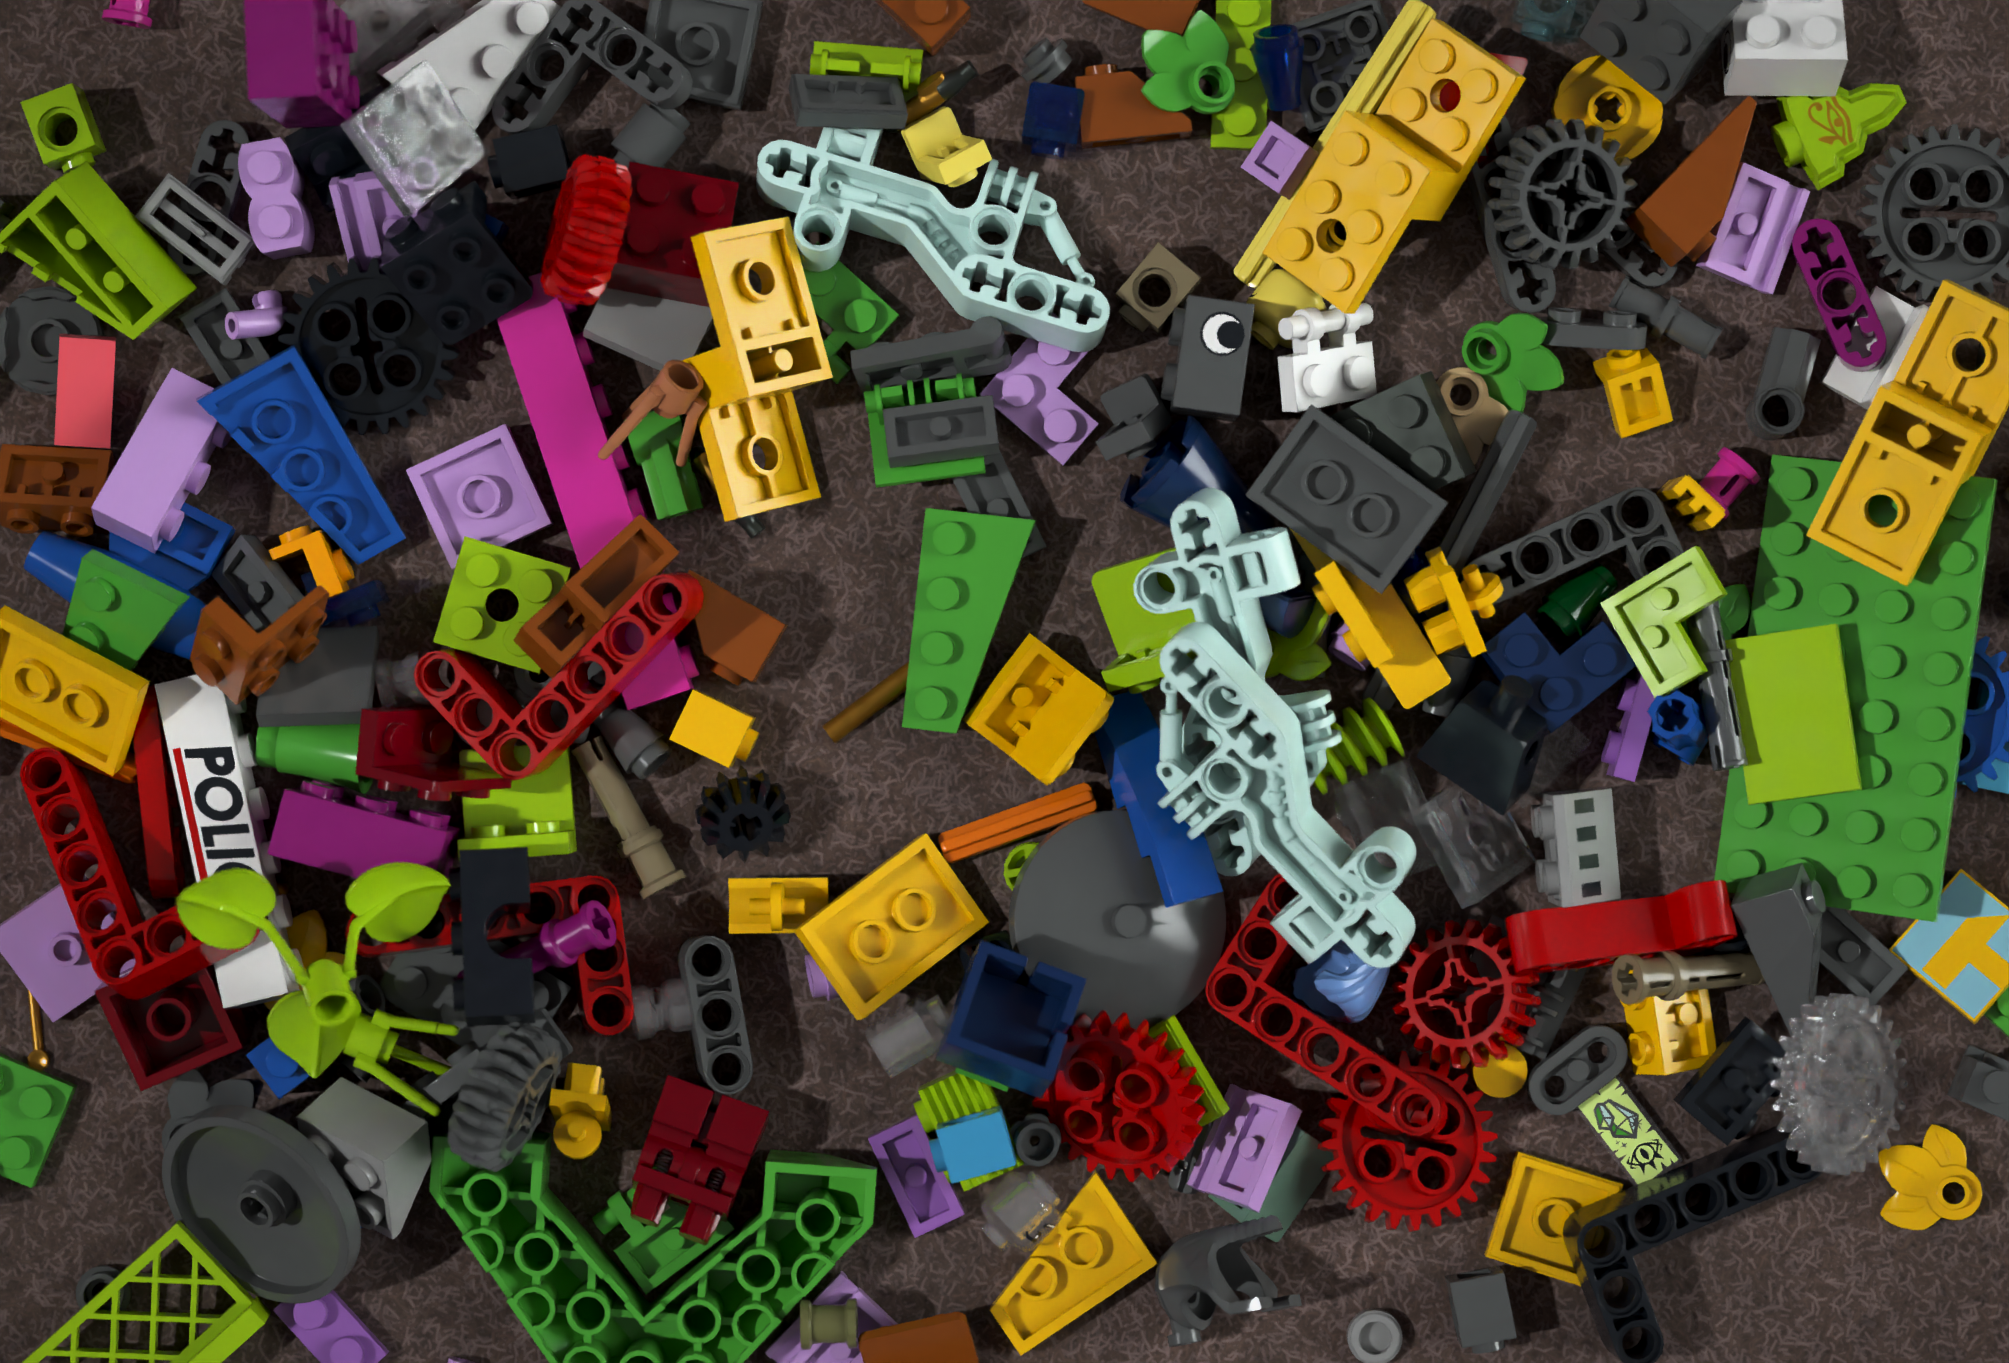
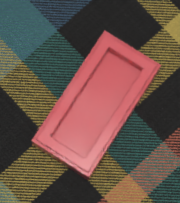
[54,334,116,449]

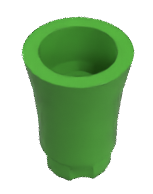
[255,724,374,794]

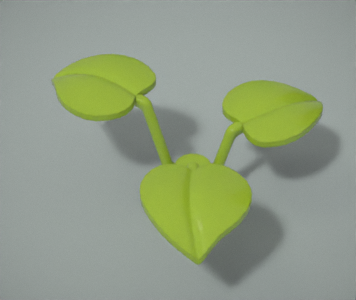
[176,862,450,1079]

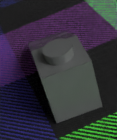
[1731,863,1826,1046]

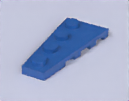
[197,345,406,565]

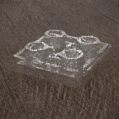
[340,60,490,217]

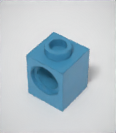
[929,1105,1016,1184]

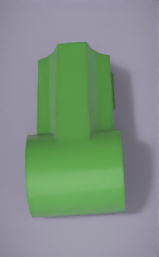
[624,410,704,521]

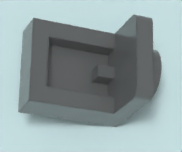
[1096,374,1173,461]

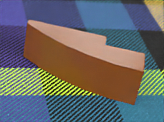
[513,514,680,679]

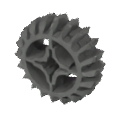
[1487,118,1638,269]
[448,1022,562,1172]

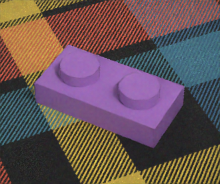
[1601,669,1655,782]
[868,1114,965,1238]
[273,1290,390,1363]

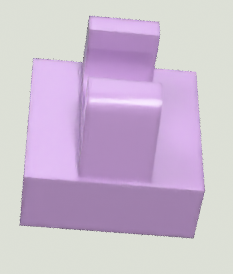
[1241,121,1319,199]

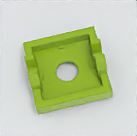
[433,536,573,674]

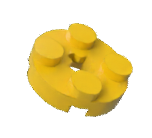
[1551,55,1663,162]

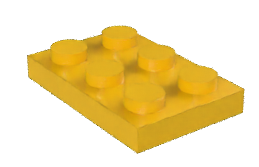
[0,605,150,776]
[793,833,989,1020]

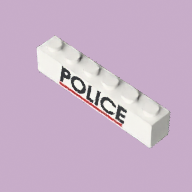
[154,674,304,1009]

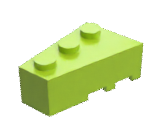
[0,161,197,340]

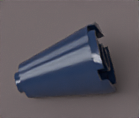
[1120,416,1273,547]

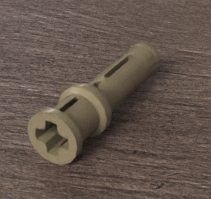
[571,735,686,900]
[1612,950,1765,1005]

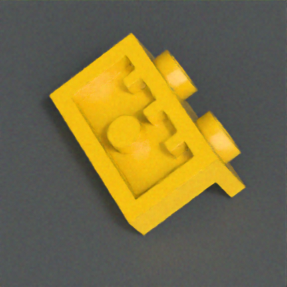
[1620,955,1717,1075]

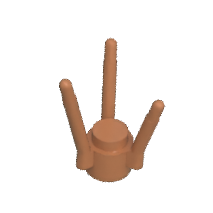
[598,360,707,467]

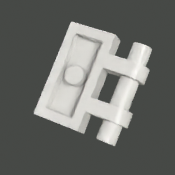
[1277,303,1377,412]

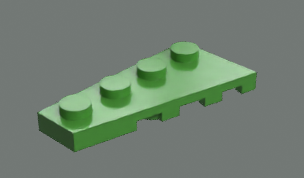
[902,508,1037,733]

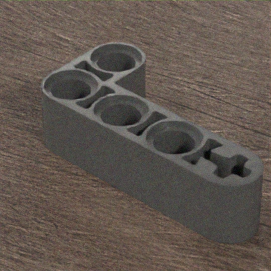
[1458,487,1684,604]

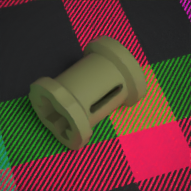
[800,1298,858,1350]

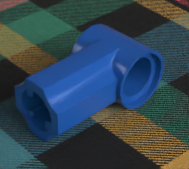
[1647,690,1709,766]

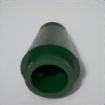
[1537,563,1618,643]

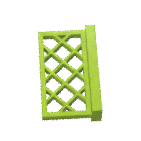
[21,1220,271,1363]

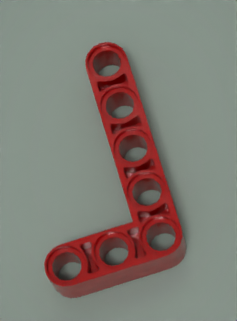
[414,572,704,780]
[20,747,261,1000]
[1206,874,1448,1138]
[345,876,634,1037]

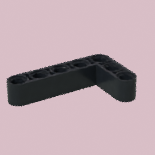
[1563,1124,1828,1363]

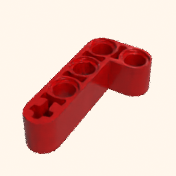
[1505,880,1738,974]

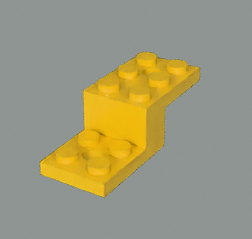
[1262,18,1526,314]
[682,216,833,522]
[1806,279,2009,586]

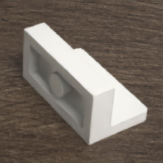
[1820,286,1929,410]

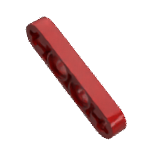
[133,685,186,900]

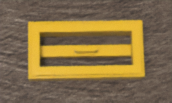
[1656,475,1726,532]

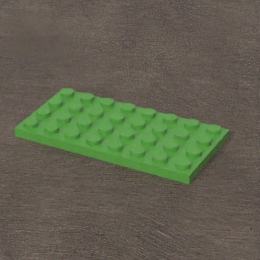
[1714,454,1997,922]

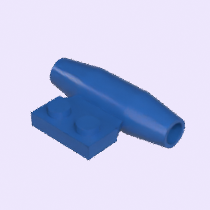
[24,502,236,660]

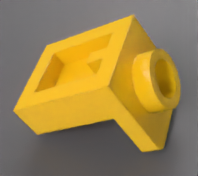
[1593,348,1673,439]

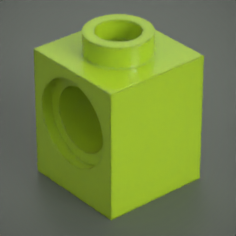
[20,83,106,174]

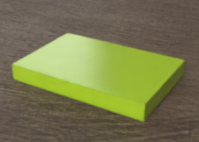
[1725,623,1862,805]

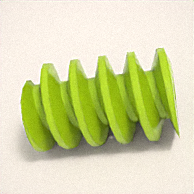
[1312,697,1405,795]

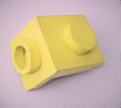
[901,106,993,187]

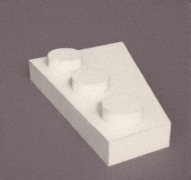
[377,0,561,142]

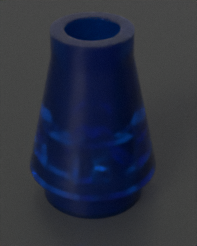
[1250,24,1304,111]

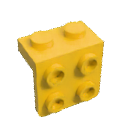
[963,633,1114,785]

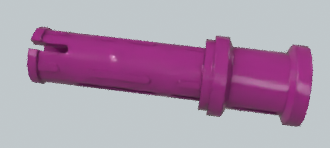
[457,900,616,977]

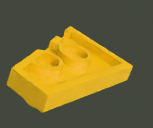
[990,1170,1158,1356]

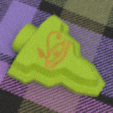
[1771,83,1907,190]

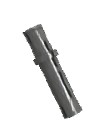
[1686,601,1749,771]

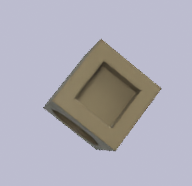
[1116,243,1201,334]

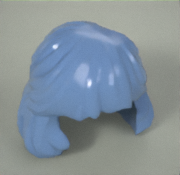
[1291,939,1390,1024]

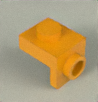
[268,525,354,601]

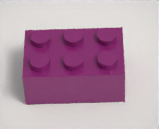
[244,0,360,129]
[267,780,462,879]

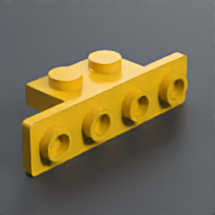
[1290,528,1451,709]

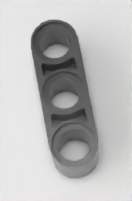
[677,935,753,1094]

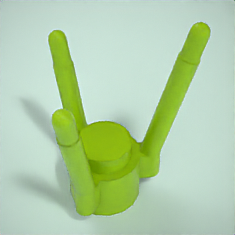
[343,1009,459,1116]

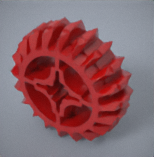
[540,154,632,306]
[1392,919,1542,1069]

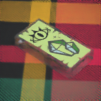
[1575,1075,1683,1186]

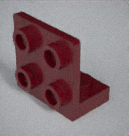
[355,706,512,801]

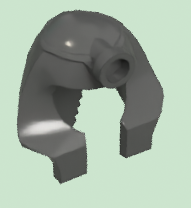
[1155,1215,1302,1347]

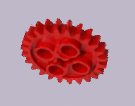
[1032,1010,1206,1182]
[1317,1051,1498,1232]

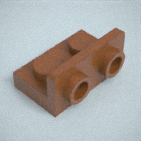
[0,444,115,537]

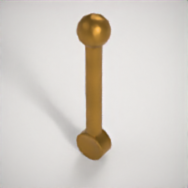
[27,989,50,1071]

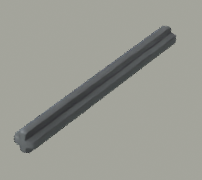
[1362,409,1537,711]

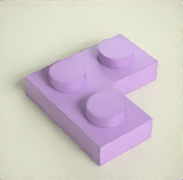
[980,313,1099,466]

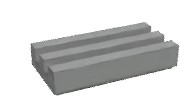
[135,173,256,286]

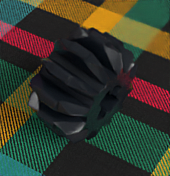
[695,766,791,863]

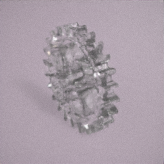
[1770,993,1908,1175]

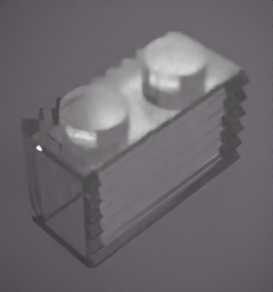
[865,992,950,1079]

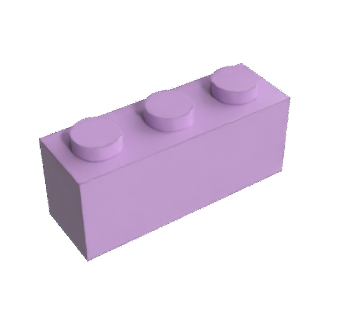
[91,368,231,554]

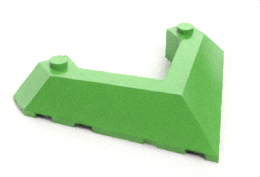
[429,1132,877,1363]

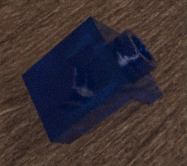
[1022,82,1085,159]
[300,571,390,628]

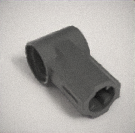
[1746,327,1821,441]

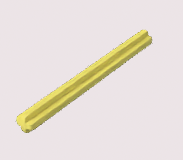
[1234,0,1437,289]

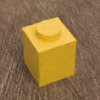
[669,689,760,768]

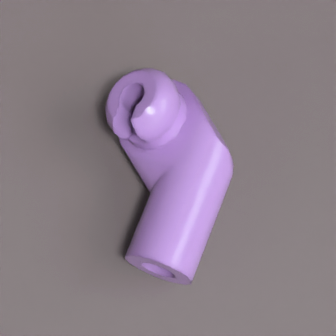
[225,290,287,340]

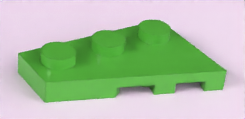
[62,549,190,671]

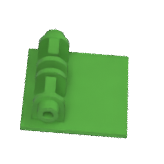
[864,373,986,488]

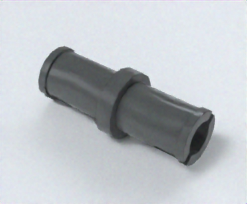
[1609,275,1723,359]

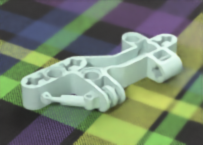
[756,127,1110,353]
[1133,488,1342,876]
[1156,622,1417,968]

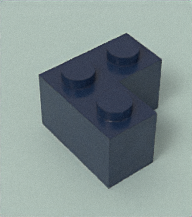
[1478,612,1636,736]

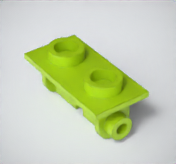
[810,41,923,103]

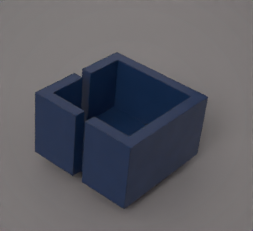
[935,940,1087,1098]

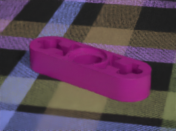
[1792,218,1887,372]

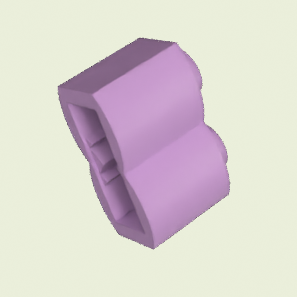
[238,137,315,260]

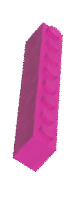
[497,272,700,710]

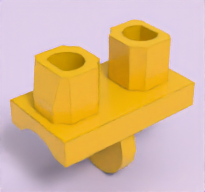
[1403,546,1504,657]
[728,877,829,934]
[549,1063,613,1160]

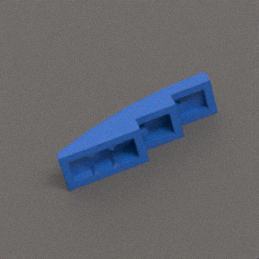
[1095,692,1223,908]

